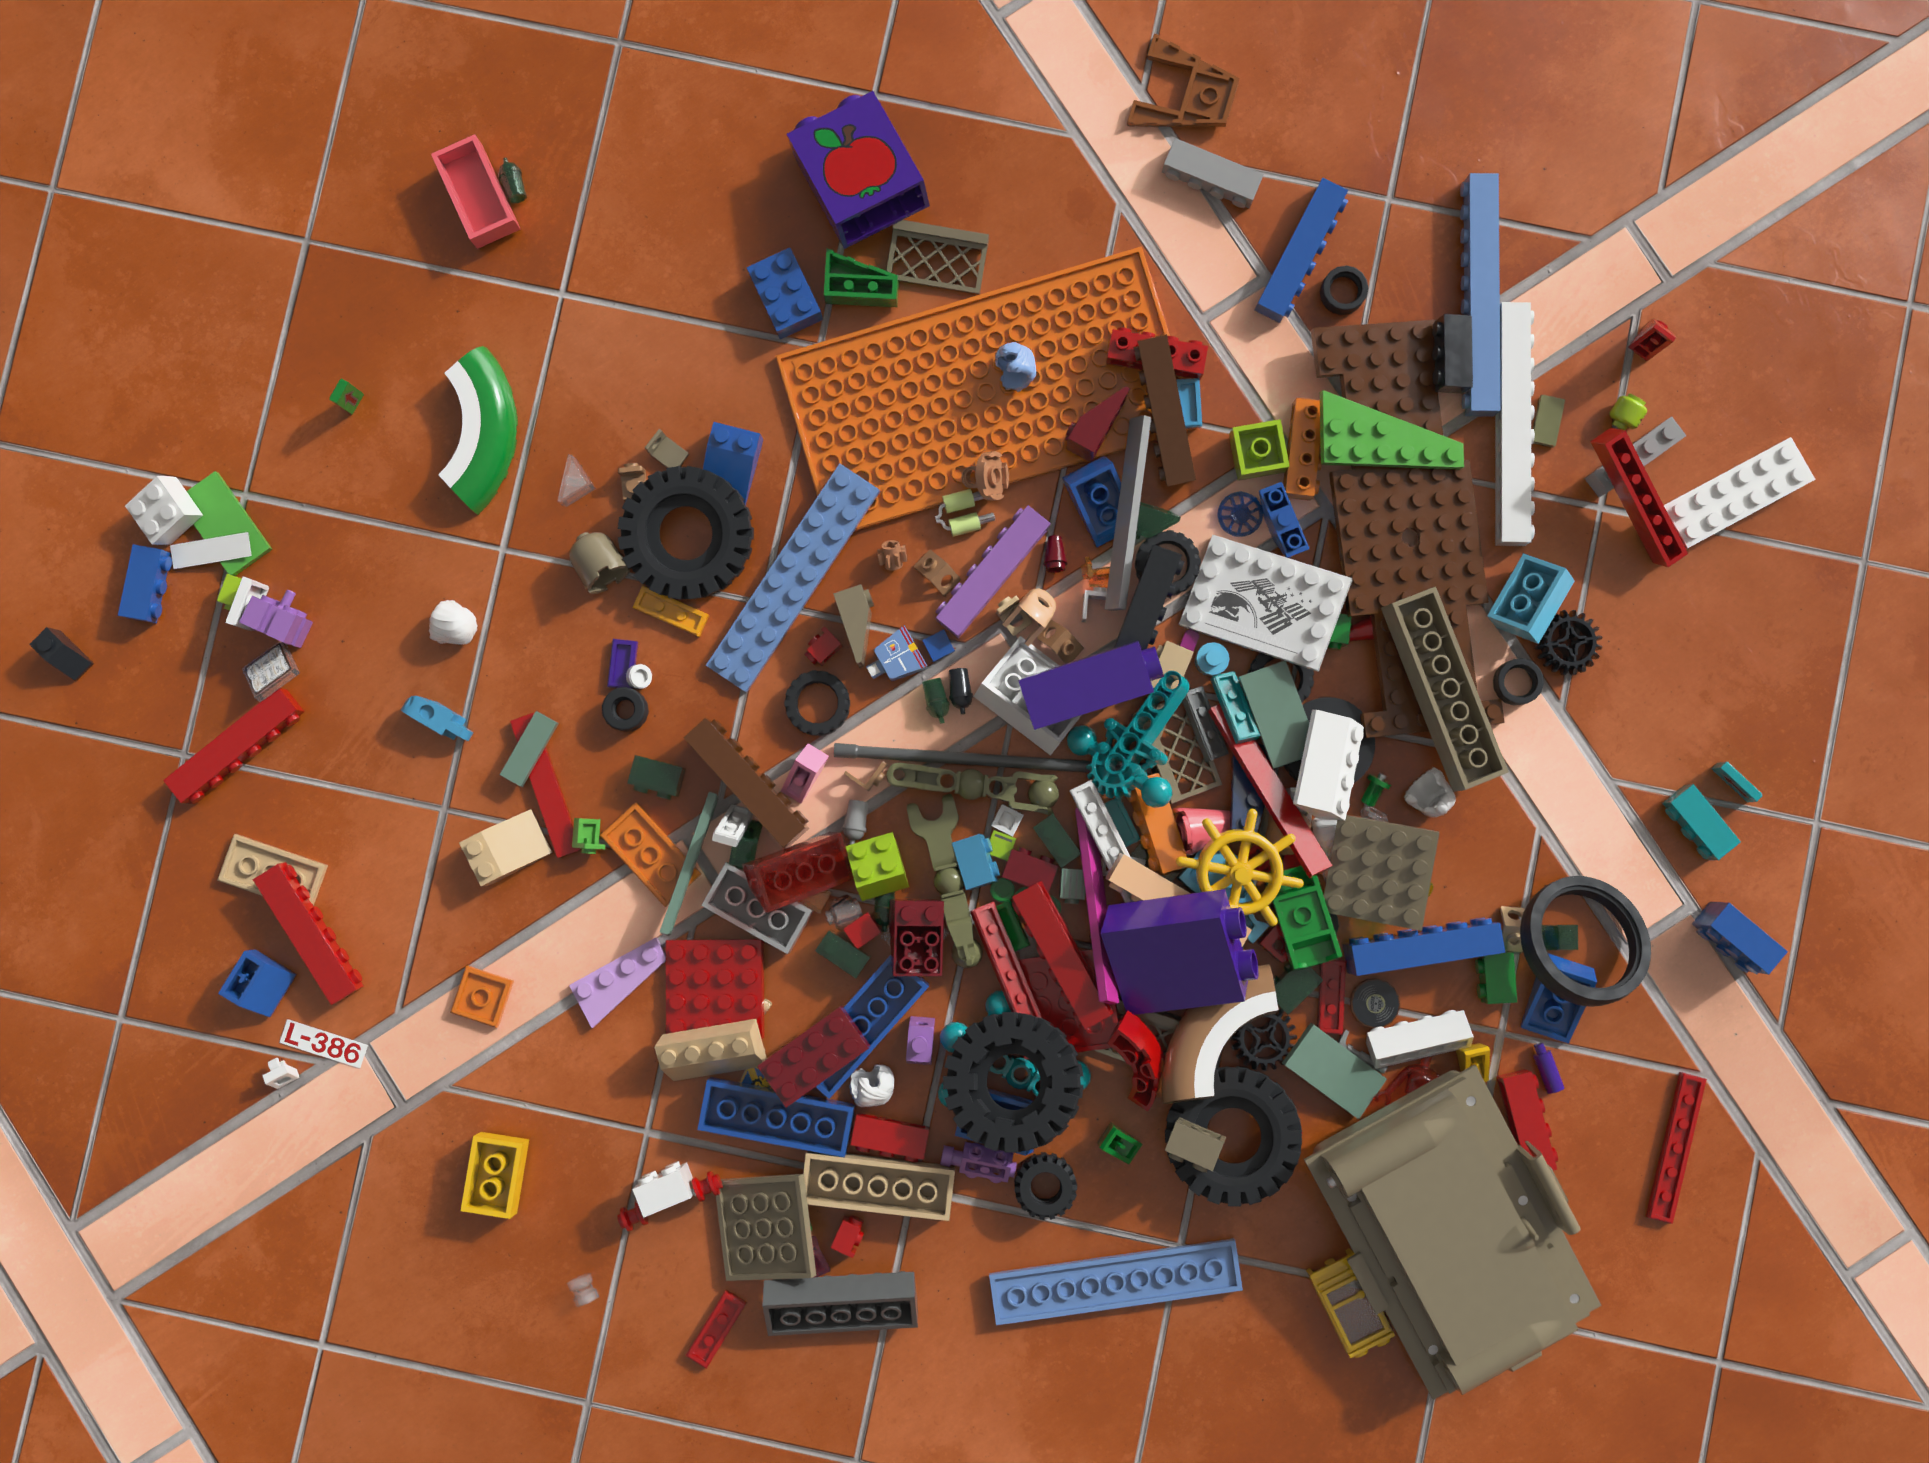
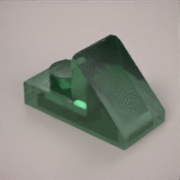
[1542,925,1578,950]

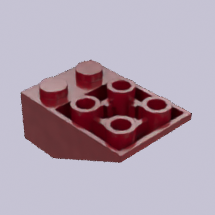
[889,899,944,976]

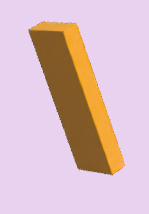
[632,585,710,637]

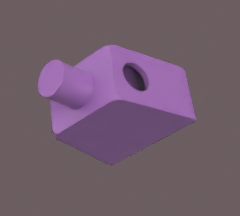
[906,1016,935,1065]

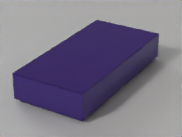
[607,639,638,689]

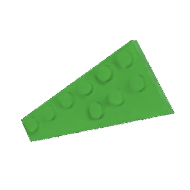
[1319,390,1464,470]

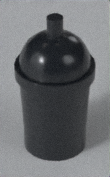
[949,668,973,715]

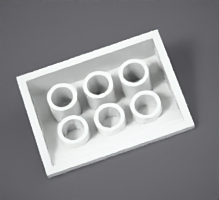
[973,636,1081,756]

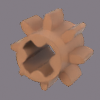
[877,540,907,570]

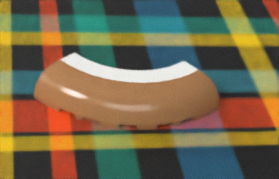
[1161,964,1278,1104]

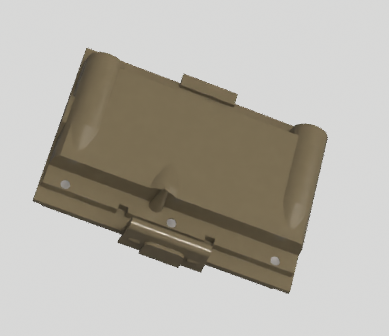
[1304,1065,1602,1400]

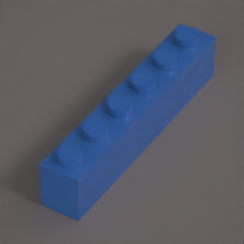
[1254,178,1348,323]

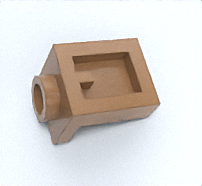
[618,463,647,501]

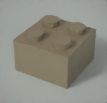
[1165,1117,1226,1173]

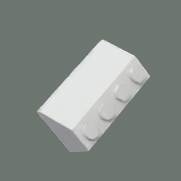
[1293,710,1364,820]

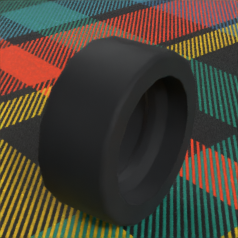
[1320,265,1368,315]
[1493,658,1544,706]

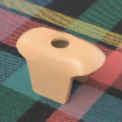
[1002,588,1056,646]

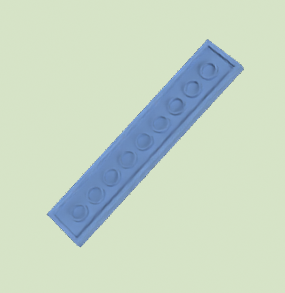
[706,463,880,692]
[989,1238,1243,1325]

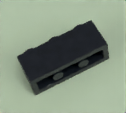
[1432,314,1473,394]

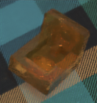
[1081,557,1110,588]

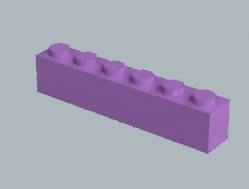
[935,505,1051,639]

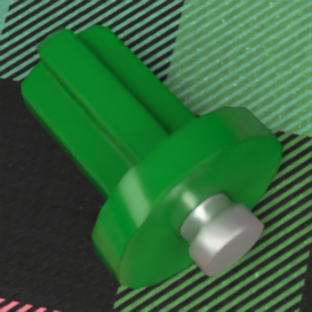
[1362,773,1391,807]

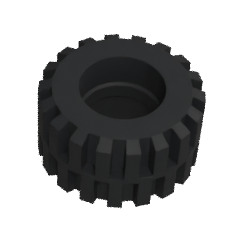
[1014,1152,1077,1220]

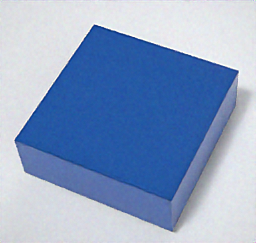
[922,629,955,662]

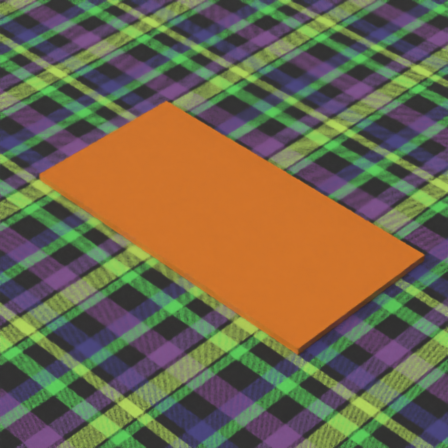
[775,246,1198,532]

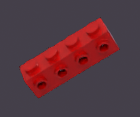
[1106,327,1208,380]

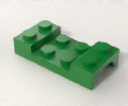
[1264,865,1343,972]

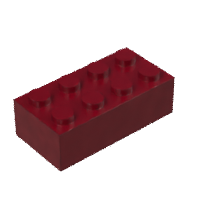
[757,1005,870,1108]

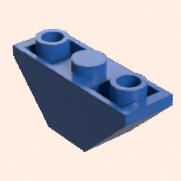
[1258,482,1310,558]

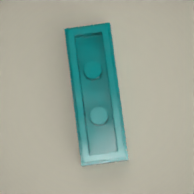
[1210,671,1261,744]

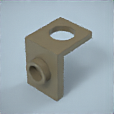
[645,429,689,468]

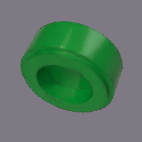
[990,878,1015,902]

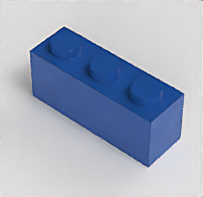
[118,544,172,624]

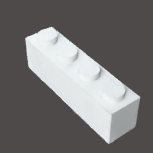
[1366,1010,1474,1069]

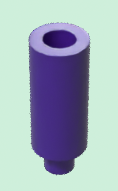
[1533,1043,1564,1094]

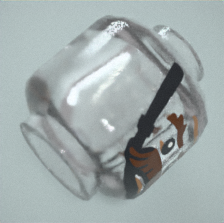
[824,894,862,930]

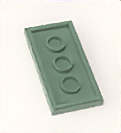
[1239,661,1309,769]
[1282,1023,1387,1119]

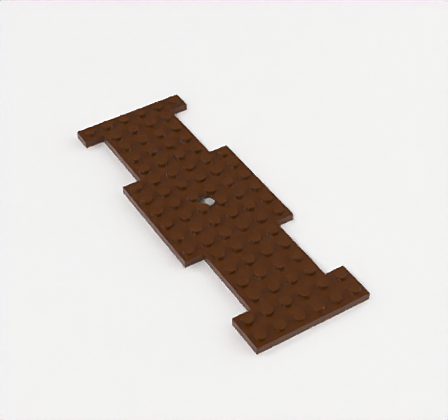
[1311,320,1505,738]

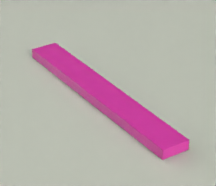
[1075,808,1119,1005]

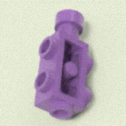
[940,1142,1017,1183]

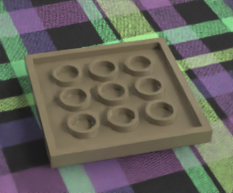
[1324,815,1440,931]
[716,1174,816,1281]

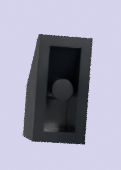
[29,627,94,681]

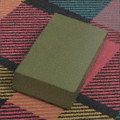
[1533,395,1565,448]

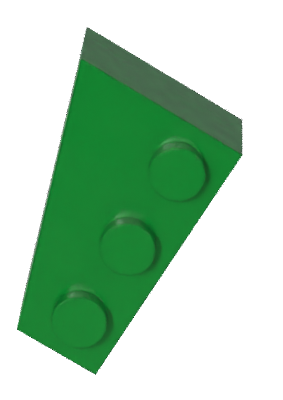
[824,248,899,308]

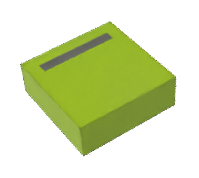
[990,830,1016,861]

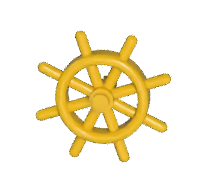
[1176,809,1304,926]

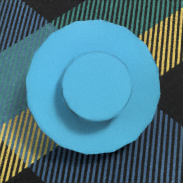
[1194,642,1230,676]

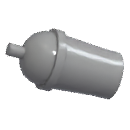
[842,800,868,845]

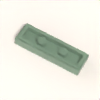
[500,711,559,787]

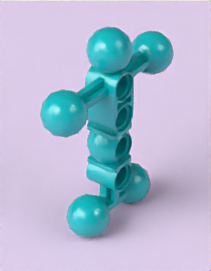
[938,990,1092,1108]

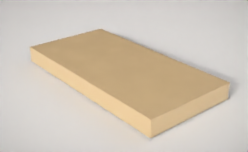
[218,834,328,906]

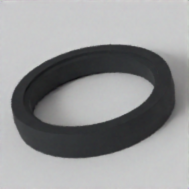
[1520,876,1651,1007]

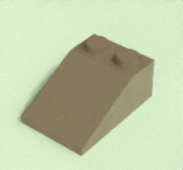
[833,584,874,668]

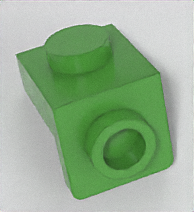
[572,818,605,854]

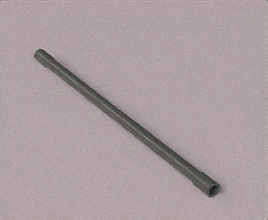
[834,743,1151,776]

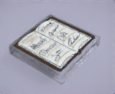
[242,641,300,702]

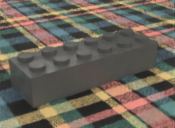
[762,1271,918,1336]

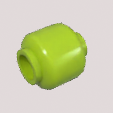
[1609,393,1647,430]

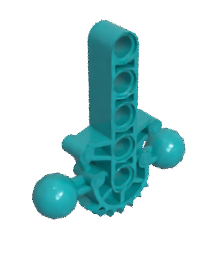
[1067,671,1189,808]

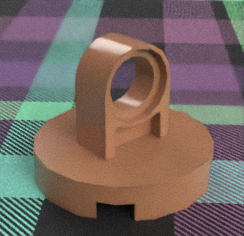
[961,451,1009,501]

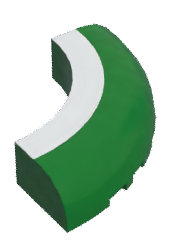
[438,346,518,515]

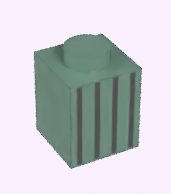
[1059,868,1085,904]

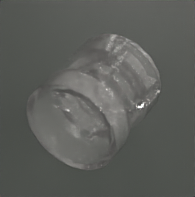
[567,1273,599,1307]

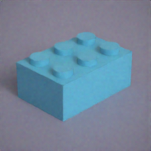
[1487,553,1575,644]

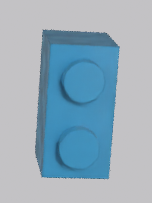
[952,834,1000,890]

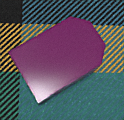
[1180,629,1199,651]

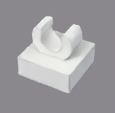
[263,1058,300,1089]

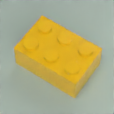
[461,1132,529,1219]

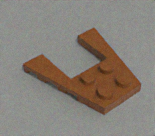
[1127,33,1239,127]

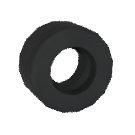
[602,687,649,732]

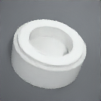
[626,664,652,689]

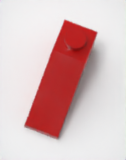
[1628,318,1676,361]

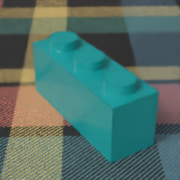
[1662,784,1741,860]

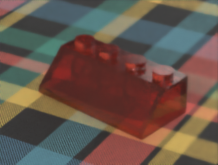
[742,832,854,913]

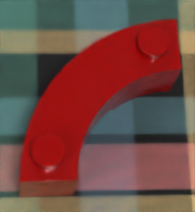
[1107,1010,1165,1112]

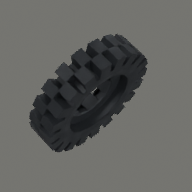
[618,466,754,599]
[943,1012,1084,1152]
[1165,1066,1302,1207]

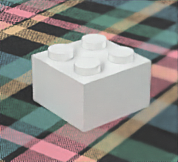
[125,476,203,545]

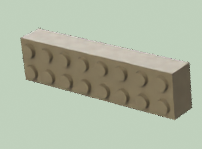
[1381,587,1509,792]

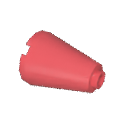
[1172,808,1230,856]

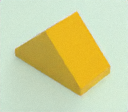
[1456,1043,1490,1082]

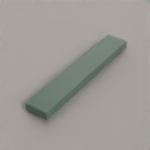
[660,792,719,936]

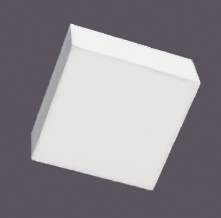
[991,804,1024,837]

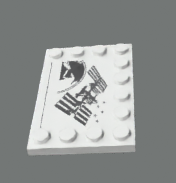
[1179,534,1352,672]

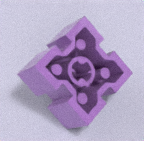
[239,590,313,648]

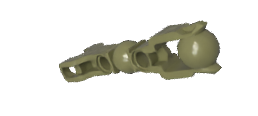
[886,763,1059,815]
[907,794,983,969]

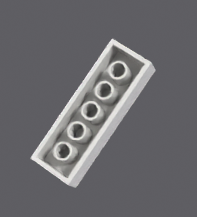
[1664,437,1816,549]

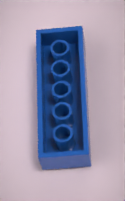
[1342,917,1506,976]
[816,955,929,1099]
[697,1077,856,1158]

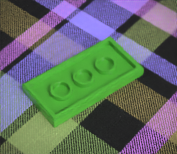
[186,471,273,576]

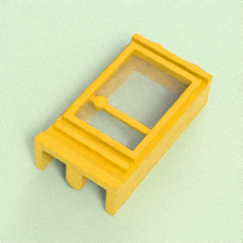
[1306,1248,1395,1358]

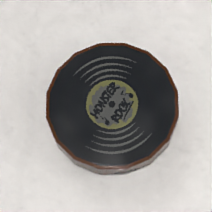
[1350,978,1400,1028]

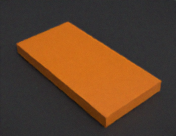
[600,802,702,907]

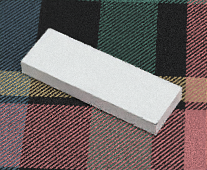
[712,804,753,847]

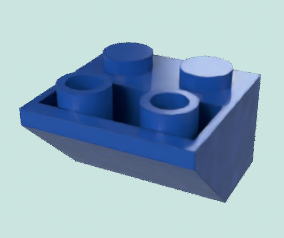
[218,949,297,1017]

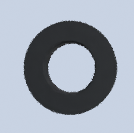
[1284,697,1375,783]

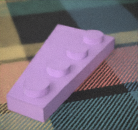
[569,937,666,1028]

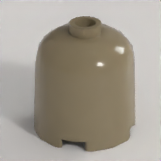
[569,532,630,594]

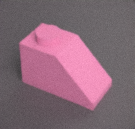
[781,744,829,804]

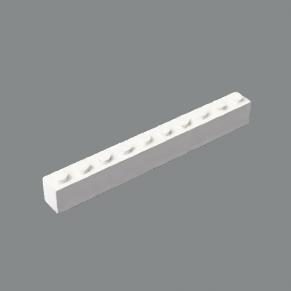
[1495,302,1535,546]

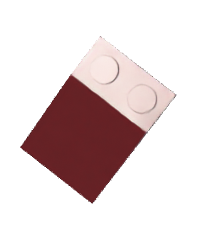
[1065,386,1130,462]

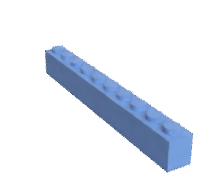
[1460,173,1501,417]

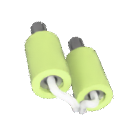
[935,489,995,537]

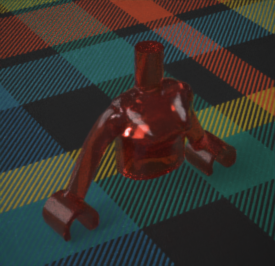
[1374,1056,1440,1105]

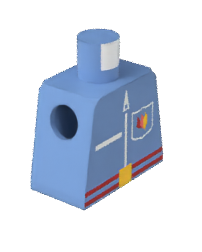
[866,625,928,681]

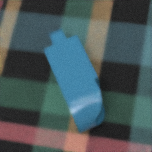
[400,696,474,741]

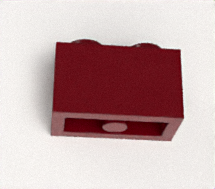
[1002,846,1058,893]

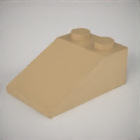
[459,809,554,887]

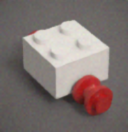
[617,1161,723,1232]

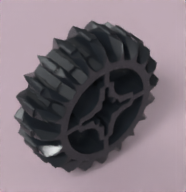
[1534,610,1602,676]
[1230,1009,1297,1071]

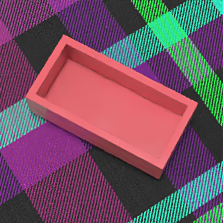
[431,134,521,249]

